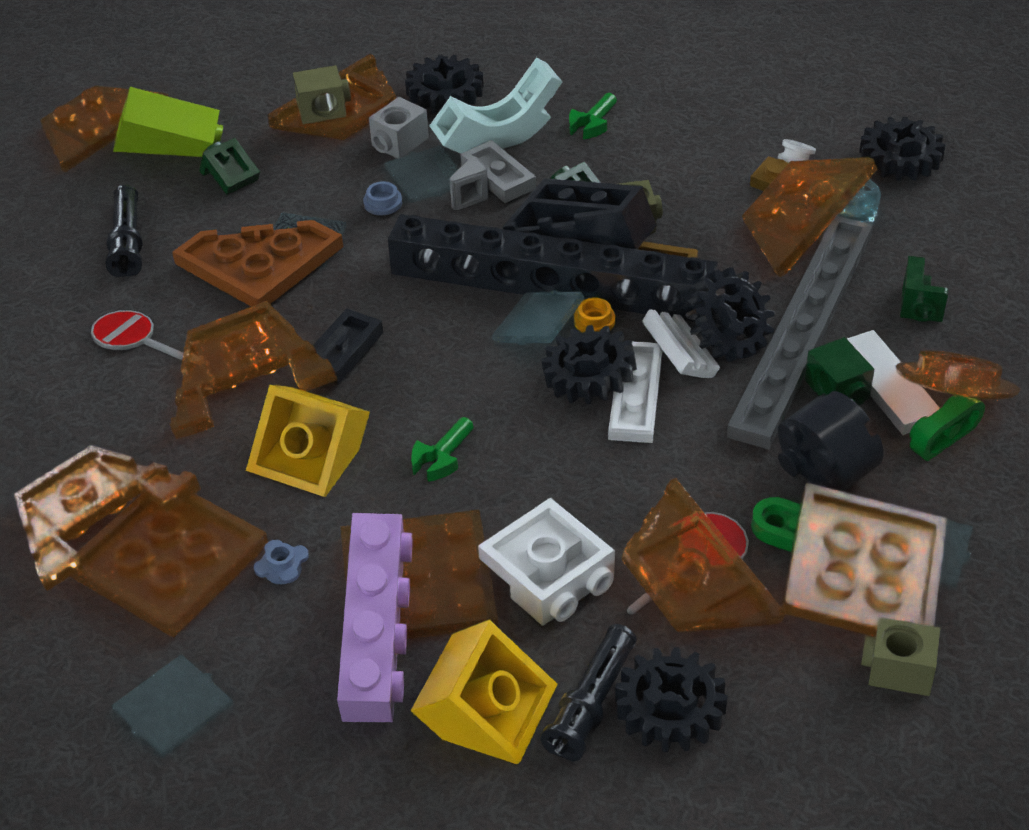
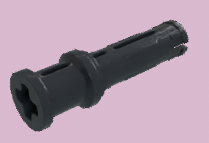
[105,185,143,277]
[540,624,637,762]

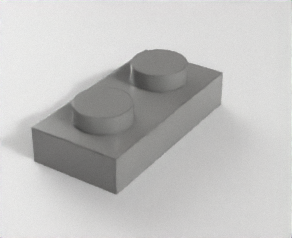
[461,140,536,203]

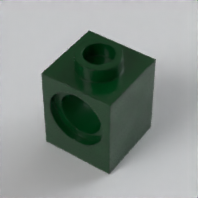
[805,337,875,406]

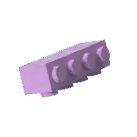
[337,513,413,722]

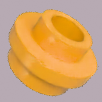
[574,298,615,333]

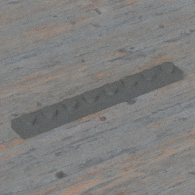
[727,215,873,450]

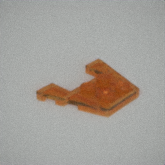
[170,301,337,439]
[14,446,201,591]

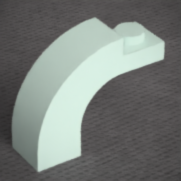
[430,57,562,153]

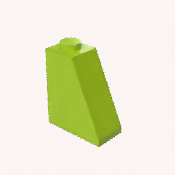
[113,87,223,157]

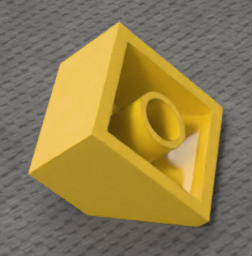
[246,385,370,497]
[411,619,558,764]

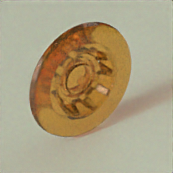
[895,350,1020,400]

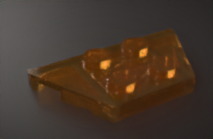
[267,54,396,140]
[40,86,168,172]
[742,157,877,277]
[621,478,786,632]

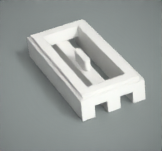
[642,309,720,378]

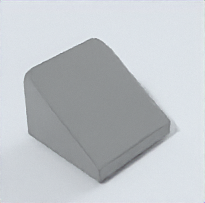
[449,156,488,210]

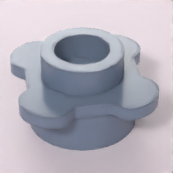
[254,540,309,584]

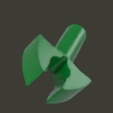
[569,93,617,140]
[411,417,474,482]

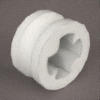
[778,139,816,168]

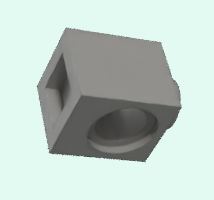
[369,97,429,159]

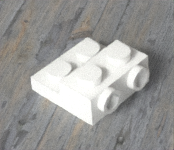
[478,498,615,626]

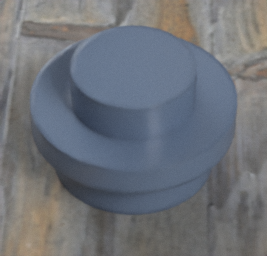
[363,181,402,215]

